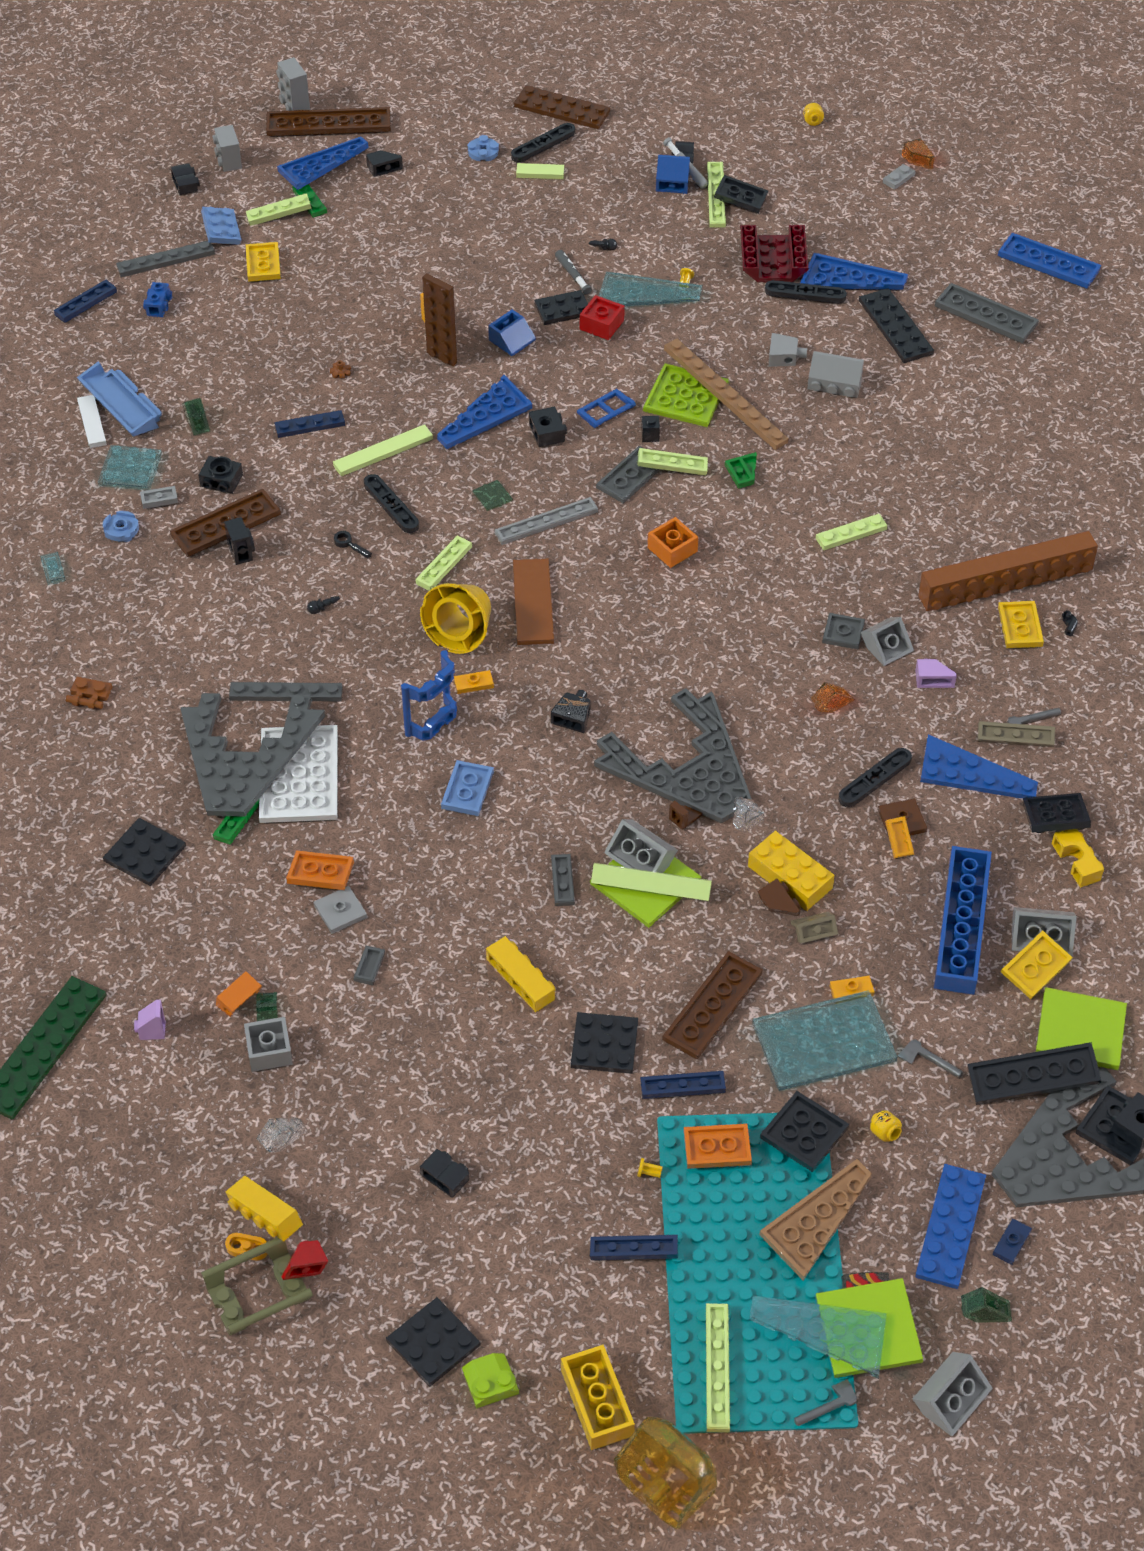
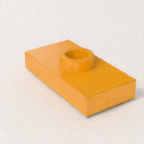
[454,670,494,694]
[885,816,914,859]
[829,975,874,1002]

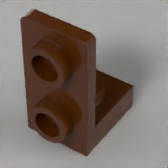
[669,801,703,830]

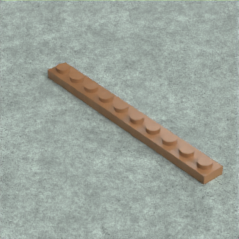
[664,339,789,450]

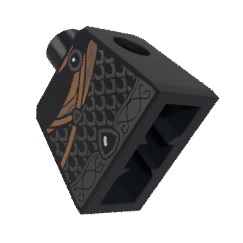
[551,690,591,733]

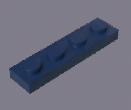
[54,280,117,323]
[274,410,345,438]
[640,1071,726,1099]
[590,1235,678,1260]

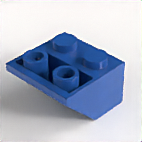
[656,155,690,194]
[488,309,536,356]

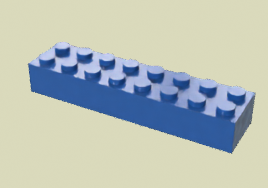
[934,846,992,995]

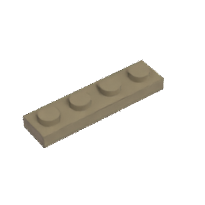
[977,721,1055,747]

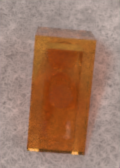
[902,138,935,169]
[811,682,855,713]

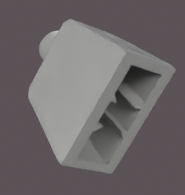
[768,333,807,367]

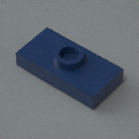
[993,1218,1032,1265]

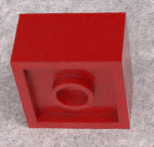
[579,295,625,340]

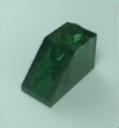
[182,398,210,436]
[961,1287,1012,1323]

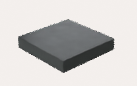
[822,613,865,650]

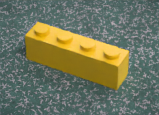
[486,936,556,1013]
[226,1176,303,1242]

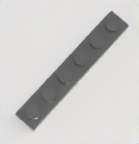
[116,241,215,277]
[229,682,343,702]

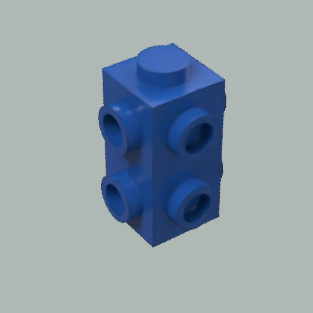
[143,282,172,317]

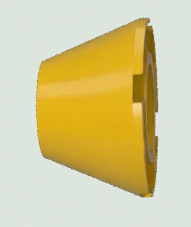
[420,583,491,654]

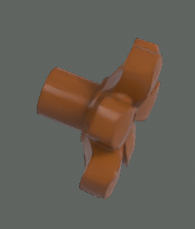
[330,360,351,378]

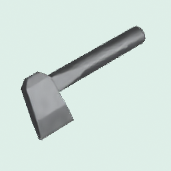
[1007,708,1061,724]
[898,1039,963,1078]
[794,1379,857,1426]

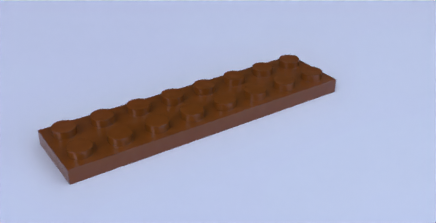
[266,107,391,136]

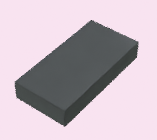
[354,945,385,985]

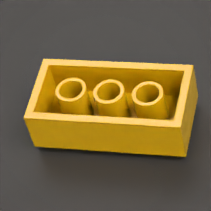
[748,831,835,911]
[561,1345,635,1450]

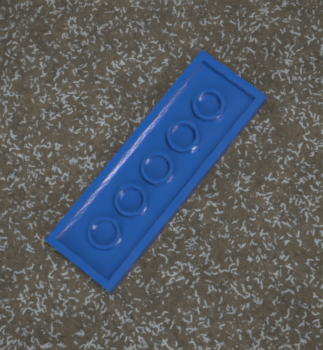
[998,233,1101,289]
[915,1164,986,1289]

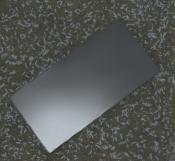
[596,446,661,504]

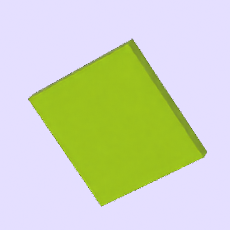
[643,363,729,428]
[590,857,702,928]
[1035,987,1127,1070]
[816,1278,923,1378]

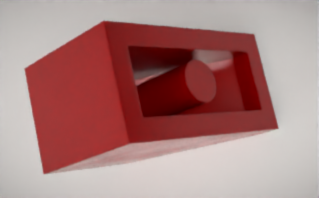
[281,1240,328,1280]

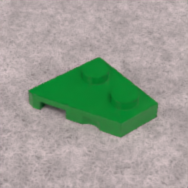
[725,452,757,489]

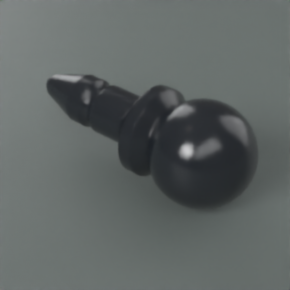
[589,239,617,250]
[307,596,340,614]

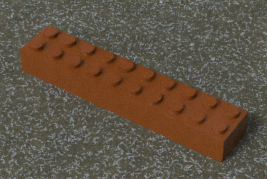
[918,531,1098,611]

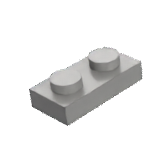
[883,164,915,190]
[140,486,178,509]

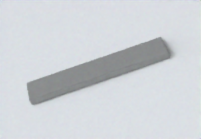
[495,497,598,545]

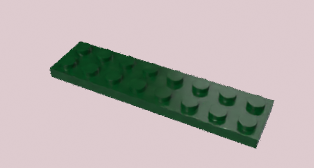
[0,976,107,1120]

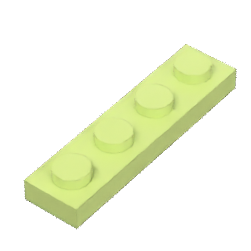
[246,193,311,226]
[638,448,708,475]
[816,514,887,550]
[416,536,472,591]

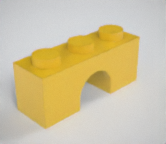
[1052,829,1104,888]

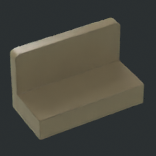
[791,912,838,944]

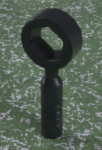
[334,531,372,559]

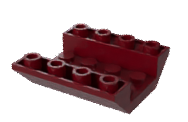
[740,224,809,283]

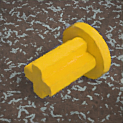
[679,268,695,289]
[637,1158,662,1178]

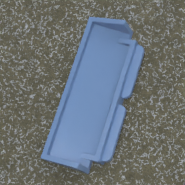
[77,362,162,437]

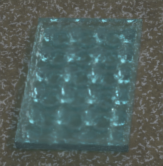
[752,990,898,1091]

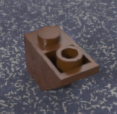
[757,879,801,916]

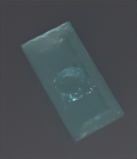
[40,552,66,585]

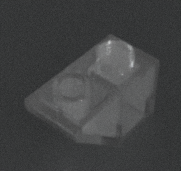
[733,797,764,834]
[256,1117,308,1152]

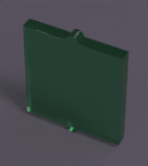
[472,480,513,511]

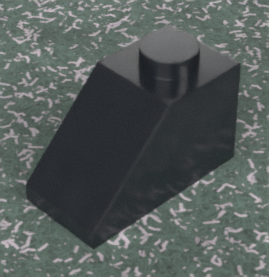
[366,150,403,177]
[640,416,660,442]

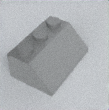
[807,351,864,398]
[604,819,678,873]
[1012,907,1077,956]
[913,1352,993,1436]

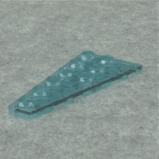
[599,271,703,307]
[750,1296,887,1379]

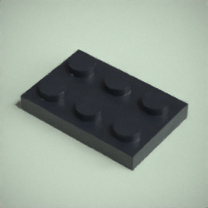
[714,175,769,214]
[534,290,588,325]

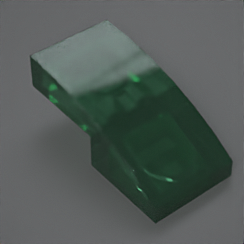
[256,992,278,1021]

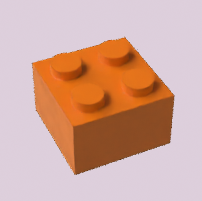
[647,517,698,568]

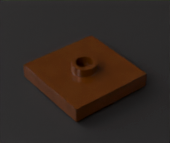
[878,798,927,837]

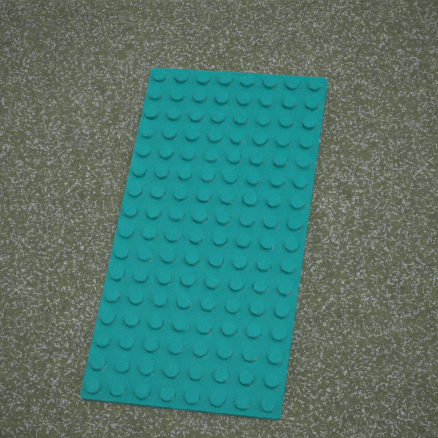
[657,1113,858,1434]

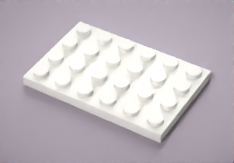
[259,725,338,823]

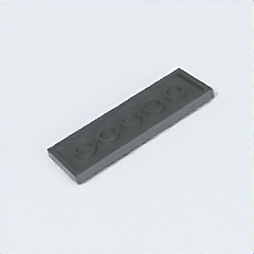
[935,283,1039,343]

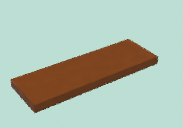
[513,558,554,645]

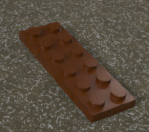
[514,85,610,130]
[422,273,457,366]
[170,489,281,557]
[662,951,763,1060]

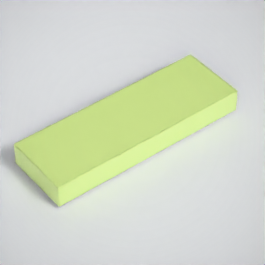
[516,163,564,179]

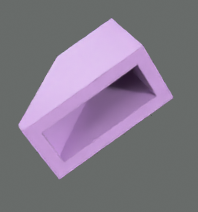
[915,659,956,688]
[134,1000,166,1040]

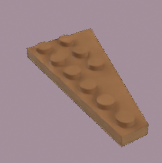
[760,1159,872,1281]

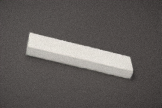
[77,395,107,448]

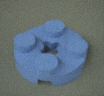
[468,135,499,161]
[103,511,139,542]

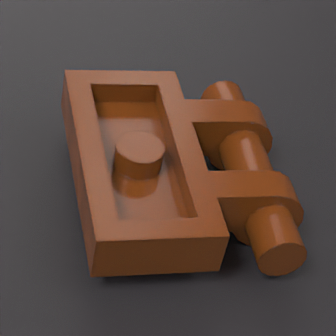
[66,677,113,709]

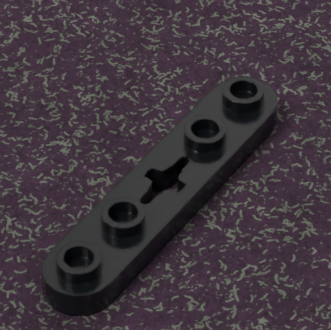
[511,123,575,162]
[765,280,847,303]
[364,474,419,533]
[838,748,912,807]

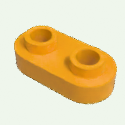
[225,1233,268,1261]

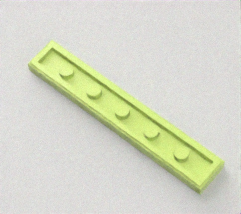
[707,162,726,227]
[333,424,433,476]
[591,863,712,901]
[706,1303,730,1432]

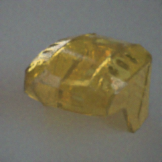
[614,1417,717,1529]

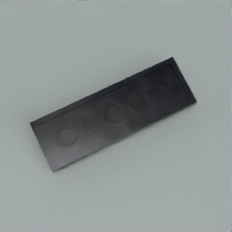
[859,288,934,363]
[967,1042,1101,1105]

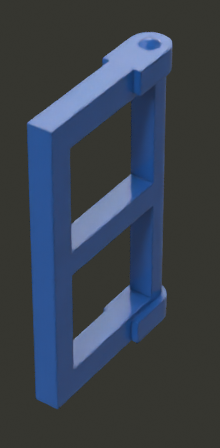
[577,389,636,428]

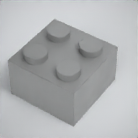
[212,125,242,172]
[244,1017,293,1072]

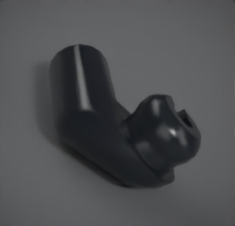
[1062,610,1078,636]

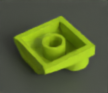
[462,1353,519,1408]

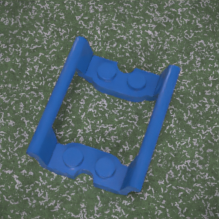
[401,650,457,741]

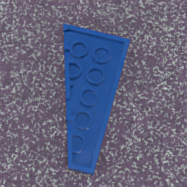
[277,137,369,190]
[800,253,908,290]
[437,375,533,449]
[920,734,1038,799]

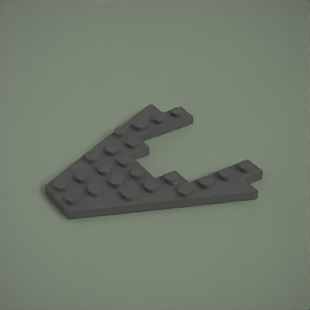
[594,688,752,823]
[181,693,326,816]
[992,1067,1144,1207]

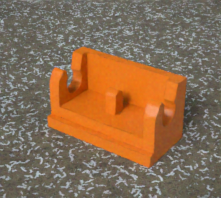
[216,971,262,1017]

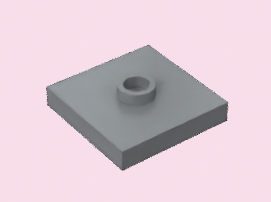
[313,886,367,934]

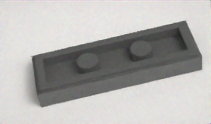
[551,854,575,906]

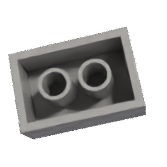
[276,57,310,111]

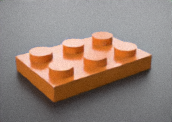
[286,850,354,890]
[684,1124,752,1169]

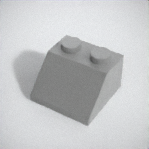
[861,617,914,666]

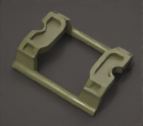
[201,1237,313,1336]

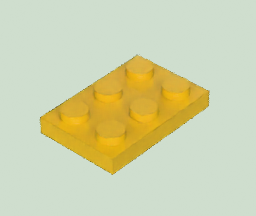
[245,242,281,282]
[998,601,1044,648]
[1001,930,1073,999]

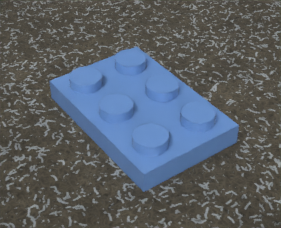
[201,207,241,245]
[441,760,494,816]

